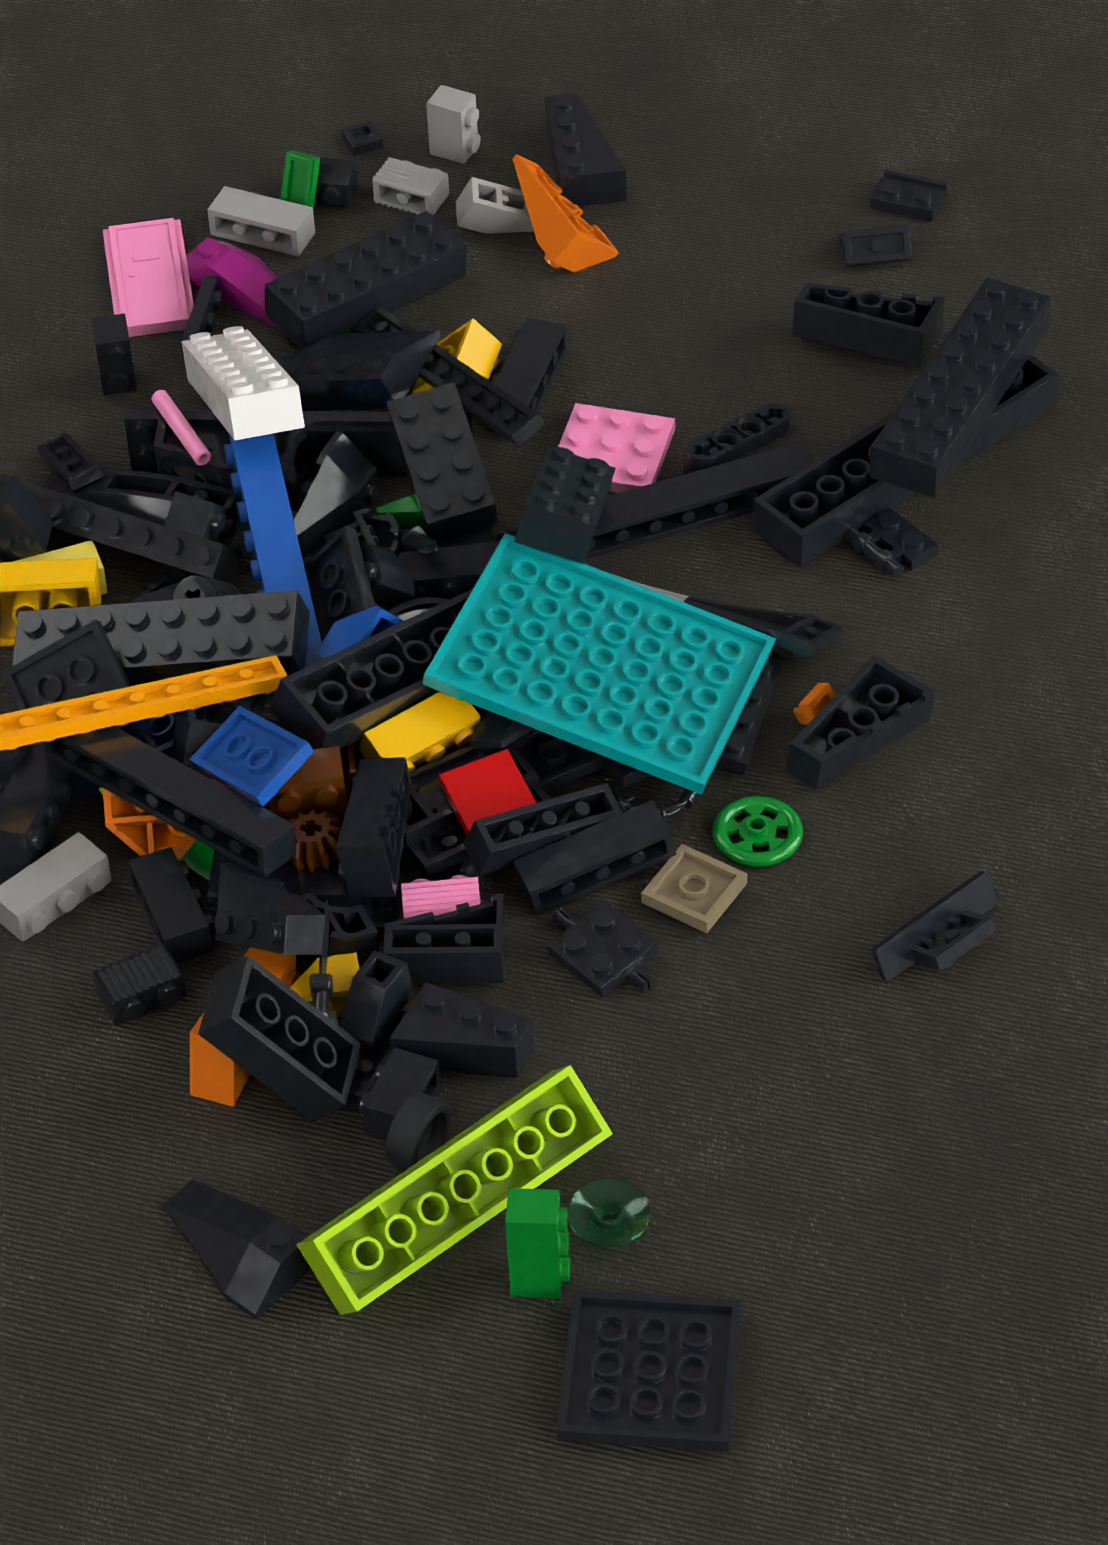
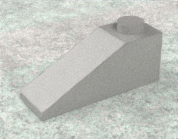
[456,177,534,234]

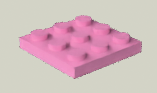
[558,403,675,493]

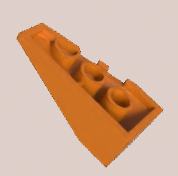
[513,154,619,273]

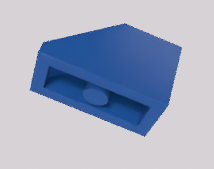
[316,605,403,659]

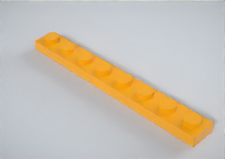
[0,655,287,751]

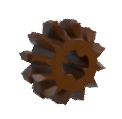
[287,809,342,874]

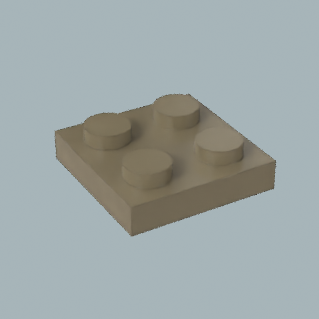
[641,844,747,933]

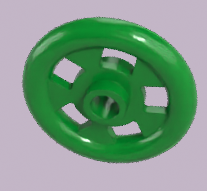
[712,796,803,867]

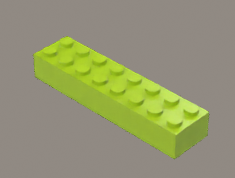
[297,1065,613,1315]

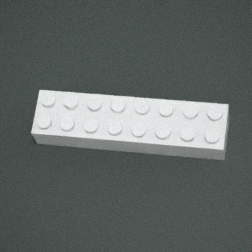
[182,326,305,440]

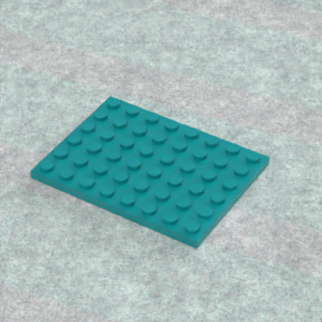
[422,533,776,795]

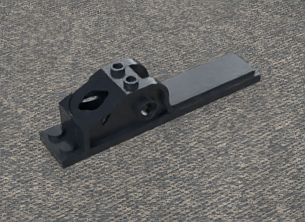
[124,409,475,509]

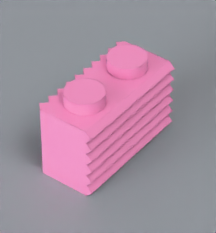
[401,875,480,919]

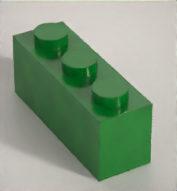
[505,1188,571,1299]

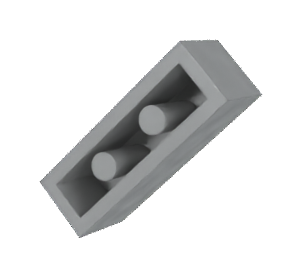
[207,186,315,257]
[0,832,112,942]

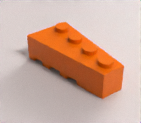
[190,948,300,1107]

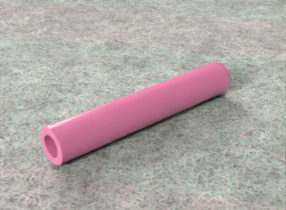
[151,390,211,466]

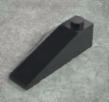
[291,431,381,559]

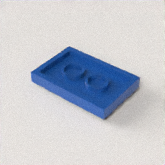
[189,706,315,807]

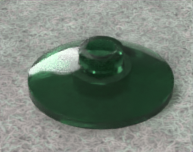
[568,1178,650,1248]

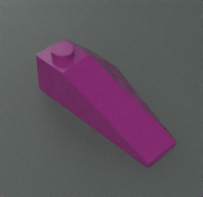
[186,237,279,329]

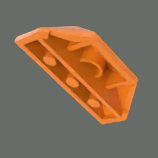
[103,779,255,861]

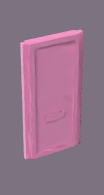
[103,218,194,337]

